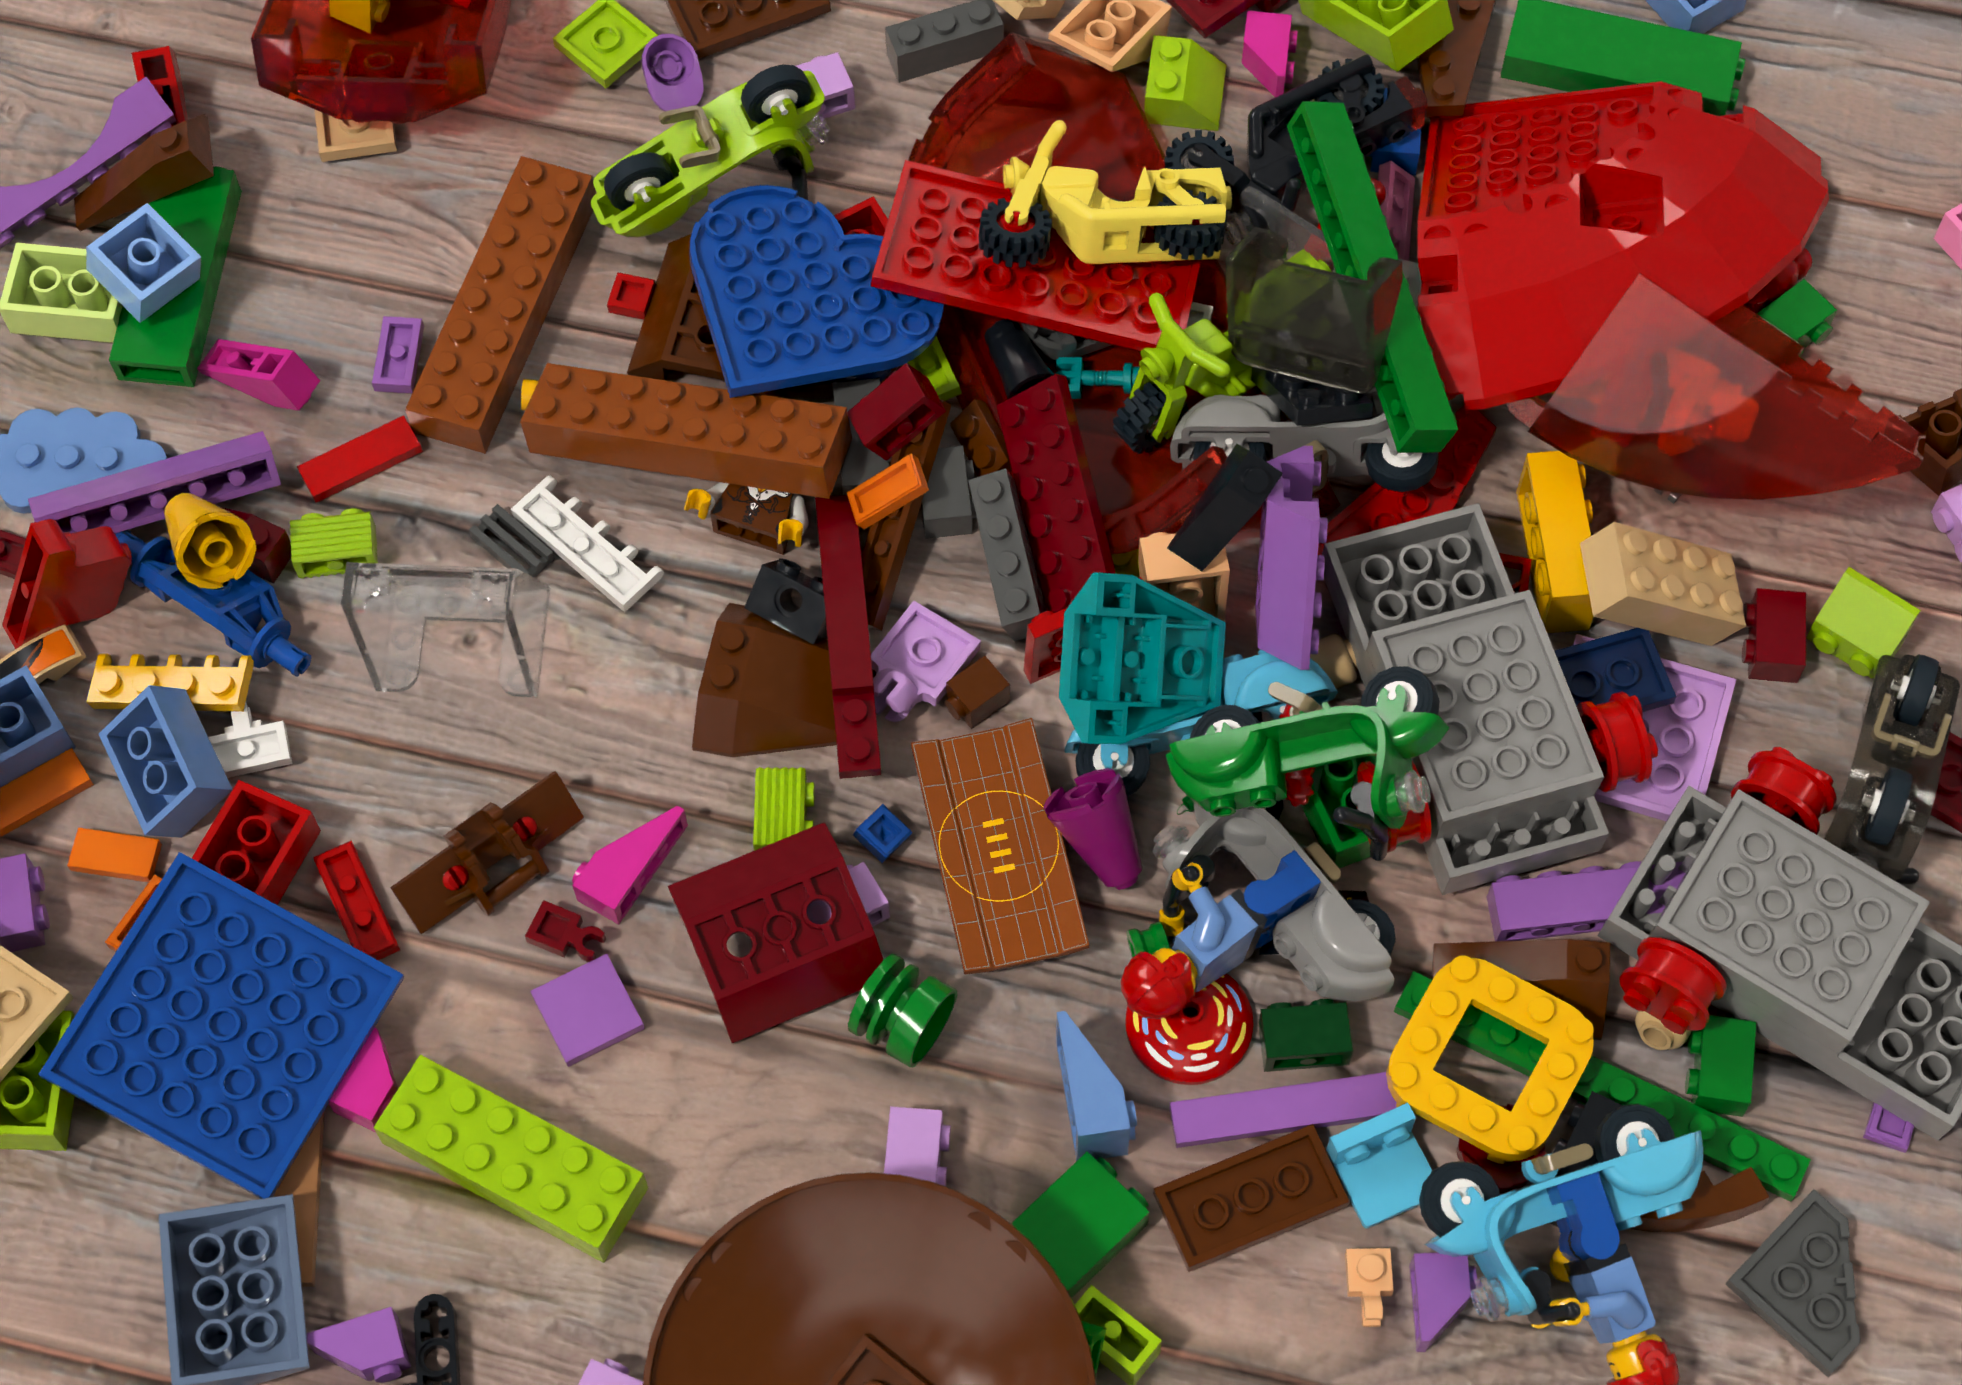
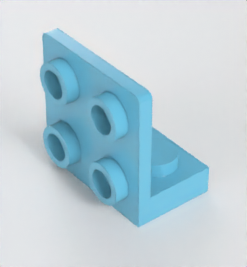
[1326,1103,1432,1229]

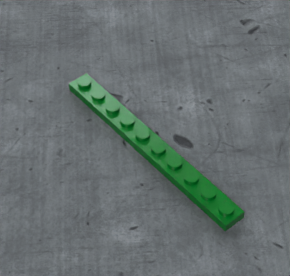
[1394,971,1811,1202]

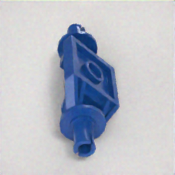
[116,530,312,677]

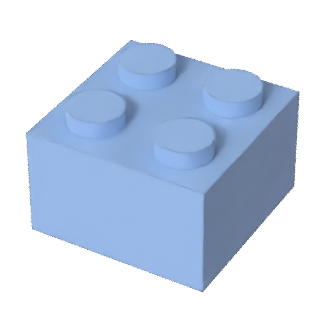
[86,203,201,323]

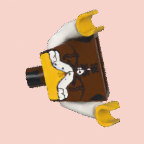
[684,482,809,555]

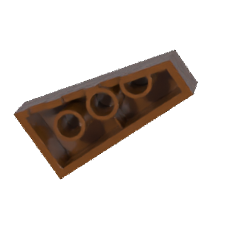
[1882,388,1962,496]

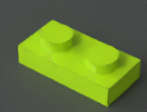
[908,336,962,401]

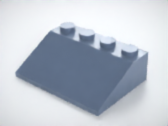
[158,1194,310,1385]

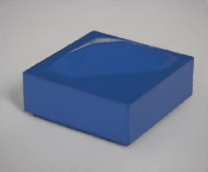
[853,804,913,863]

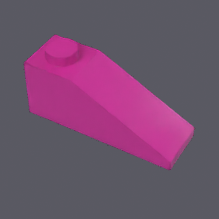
[197,339,320,411]
[572,806,688,925]

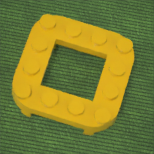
[1386,955,1594,1164]

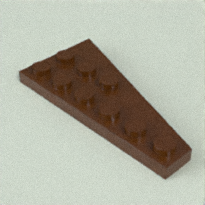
[1417,0,1496,117]

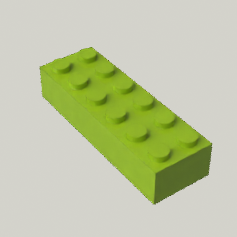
[373,1054,648,1263]

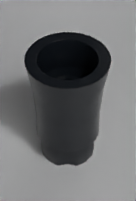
[984,319,1054,400]

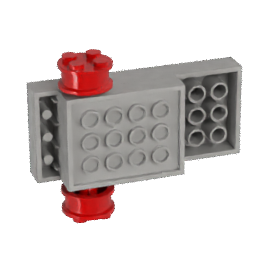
[1322,503,1658,895]
[1597,747,1962,1141]

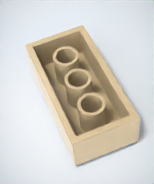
[1580,522,1746,646]

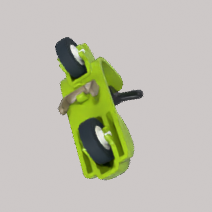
[591,64,830,237]

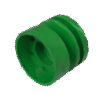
[848,954,957,1068]

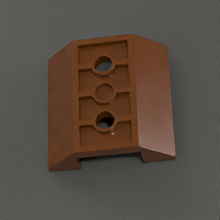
[627,234,784,397]

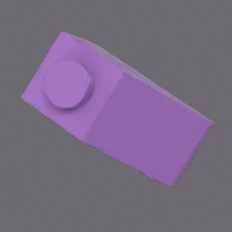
[1409,1253,1477,1352]
[307,1307,412,1383]

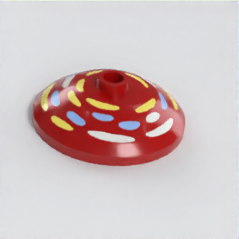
[1125,973,1254,1085]

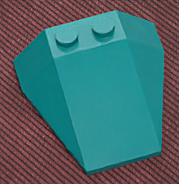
[1059,572,1226,744]

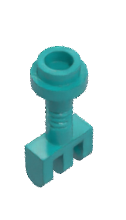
[1055,357,1140,399]

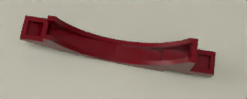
[815,495,881,779]

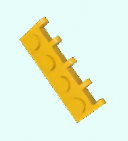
[86,654,254,712]

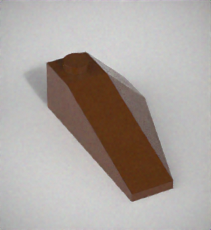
[1432,939,1610,1040]

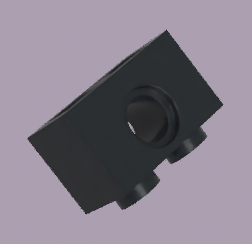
[744,558,828,644]

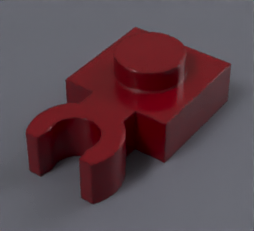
[525,900,606,962]

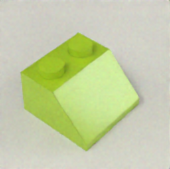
[1144,35,1226,131]
[1806,567,1921,681]

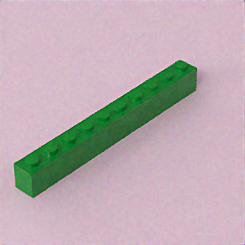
[1287,101,1458,453]

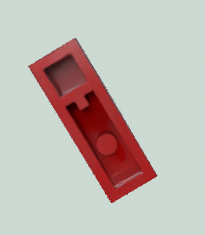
[132,46,188,126]

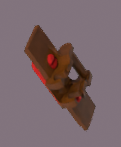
[390,771,584,934]

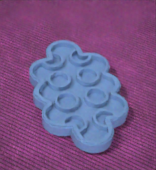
[0,407,167,514]

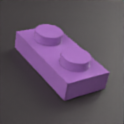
[372,316,424,393]

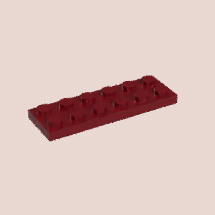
[996,374,1116,613]

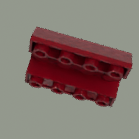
[668,822,884,1044]

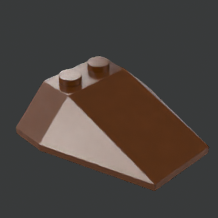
[692,603,877,758]

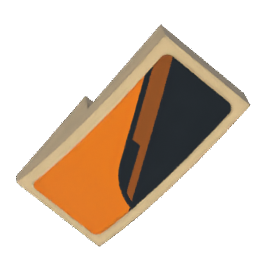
[0,624,86,685]

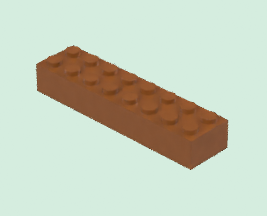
[405,156,596,454]
[520,363,852,499]

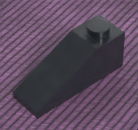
[1167,444,1283,571]

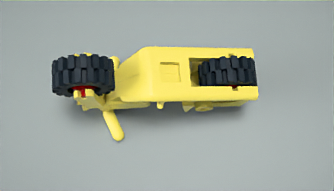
[979,120,1232,268]

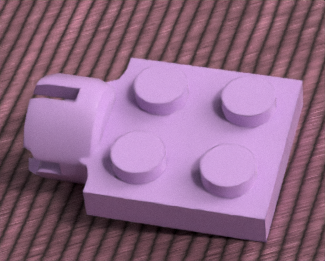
[871,601,981,722]

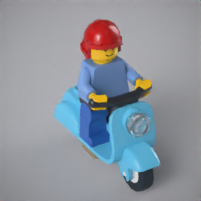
[1419,1104,1704,1385]

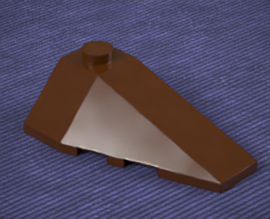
[74,114,214,232]

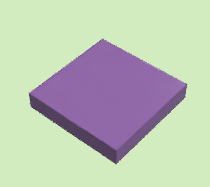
[530,954,645,1067]

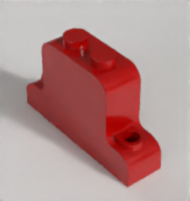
[2,519,132,649]

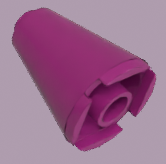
[1043,768,1143,890]

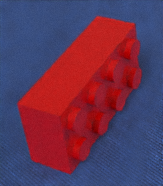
[192,780,321,905]

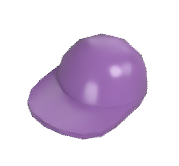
[641,34,704,111]

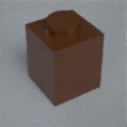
[945,656,1010,729]

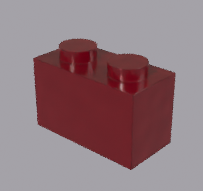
[847,362,946,461]
[1742,588,1806,683]

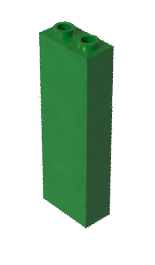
[1500,0,1746,116]
[109,166,242,387]
[1011,1151,1150,1298]

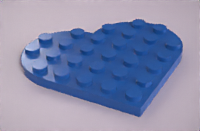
[689,185,944,398]

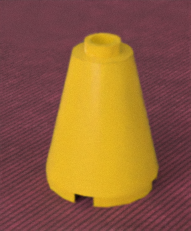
[164,493,256,589]

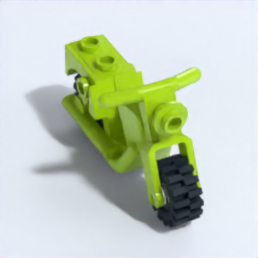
[1113,248,1335,454]

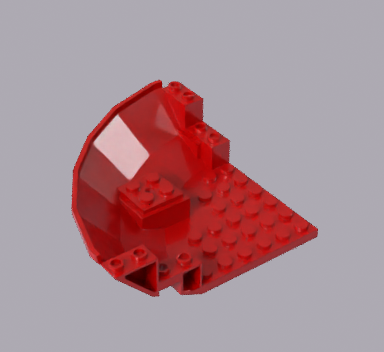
[1417,81,1829,411]

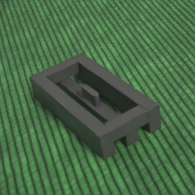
[469,504,555,585]

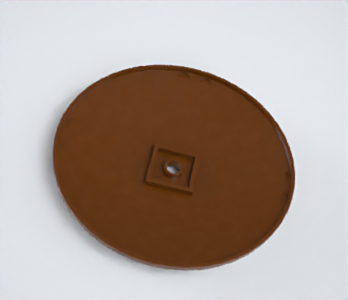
[643,1172,1096,1385]

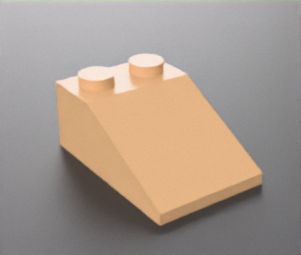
[1048,0,1172,72]
[1138,532,1230,622]

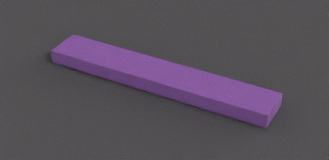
[1169,1072,1397,1148]

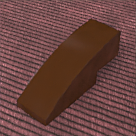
[1629,1167,1770,1232]

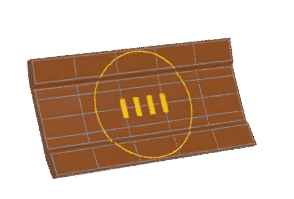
[911,718,1089,975]

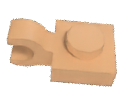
[1345,1248,1393,1327]

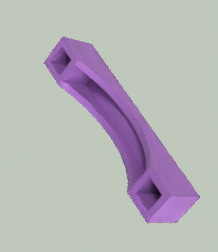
[0,77,176,248]

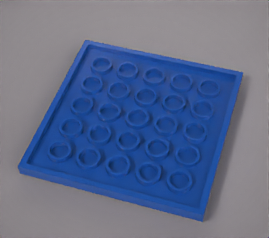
[39,852,404,1199]

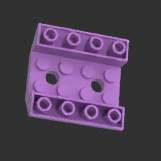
[1255,446,1327,670]

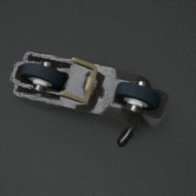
[1823,654,1960,884]

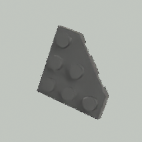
[1725,1189,1861,1377]

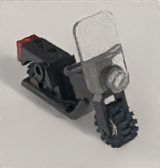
[1165,54,1428,280]

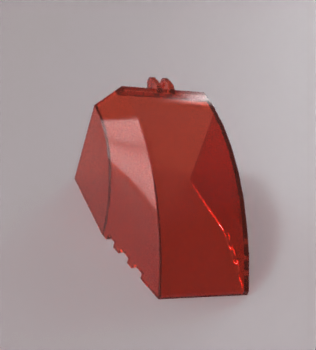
[1506,273,1926,500]

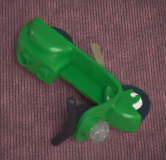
[1165,666,1449,861]

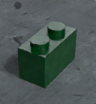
[1258,999,1353,1072]

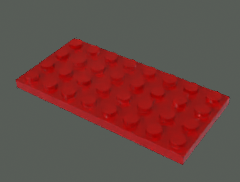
[871,160,1201,351]

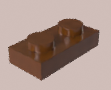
[950,399,1012,477]

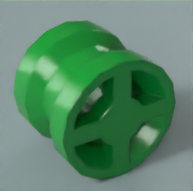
[1127,922,1170,958]

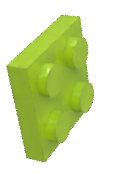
[553,0,658,89]

